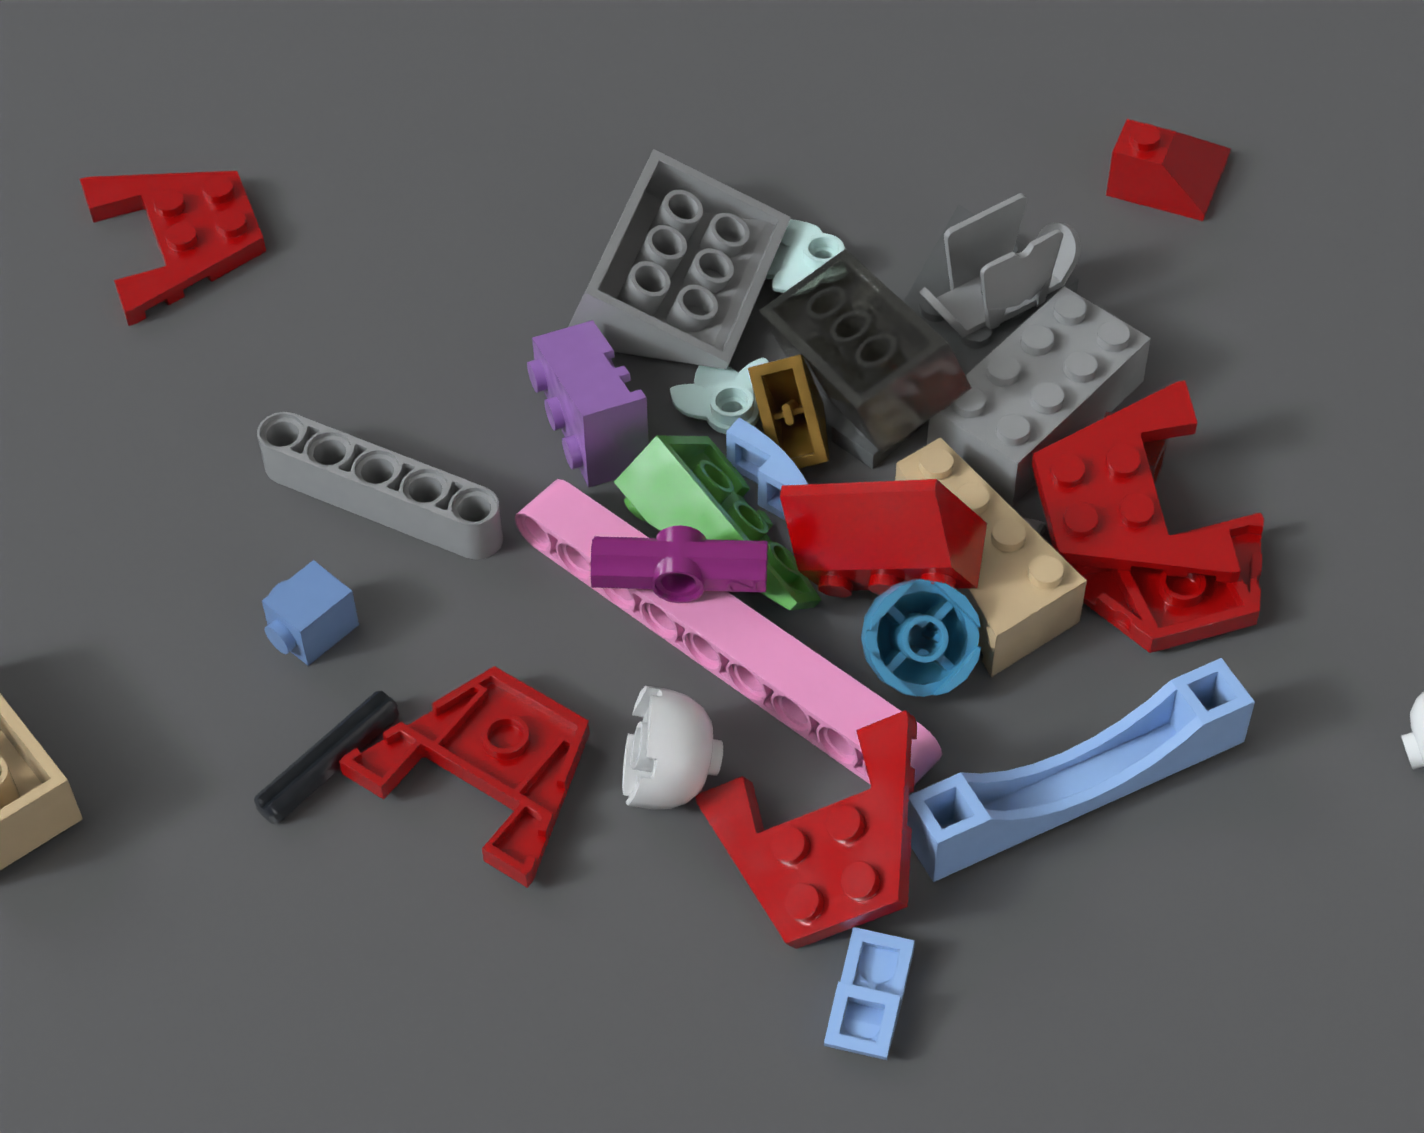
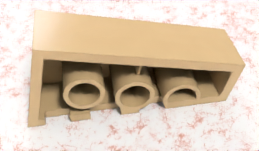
[895,437,1086,677]

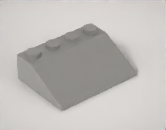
[568,149,791,369]

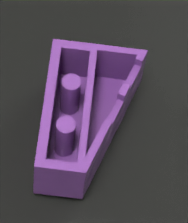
[527,320,649,488]

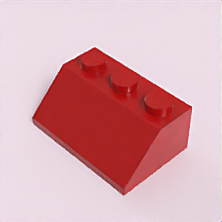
[780,479,987,597]

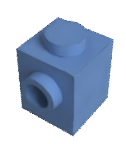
[262,560,359,666]

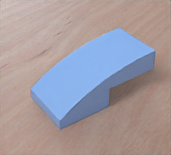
[726,418,807,521]
[824,927,915,1060]

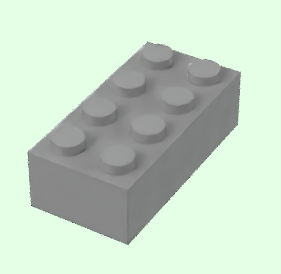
[927,286,1151,506]

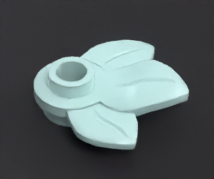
[766,219,849,294]
[670,358,769,434]

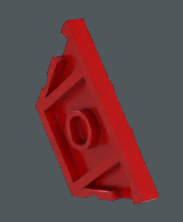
[1070,512,1264,653]

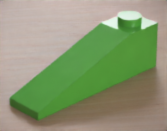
[614,435,821,610]

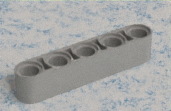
[257,412,503,560]

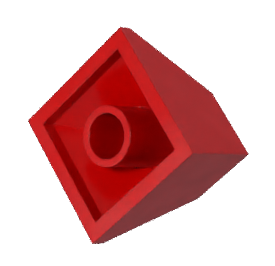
[1106,119,1231,221]

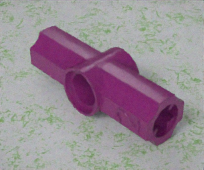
[590,525,768,603]

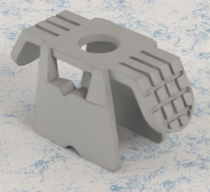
[919,193,1081,338]

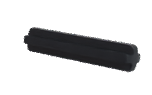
[254,691,399,824]

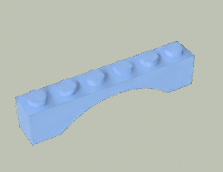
[907,658,1255,882]

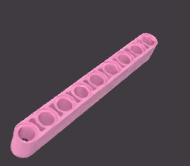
[515,479,942,786]

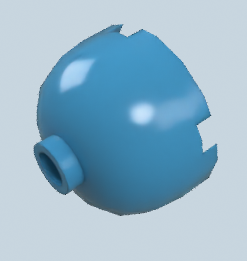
[861,579,981,697]

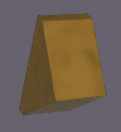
[748,354,829,469]

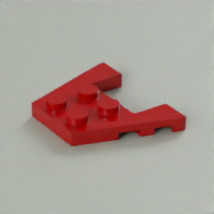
[80,171,266,326]
[1032,380,1241,583]
[339,666,590,888]
[695,710,917,949]

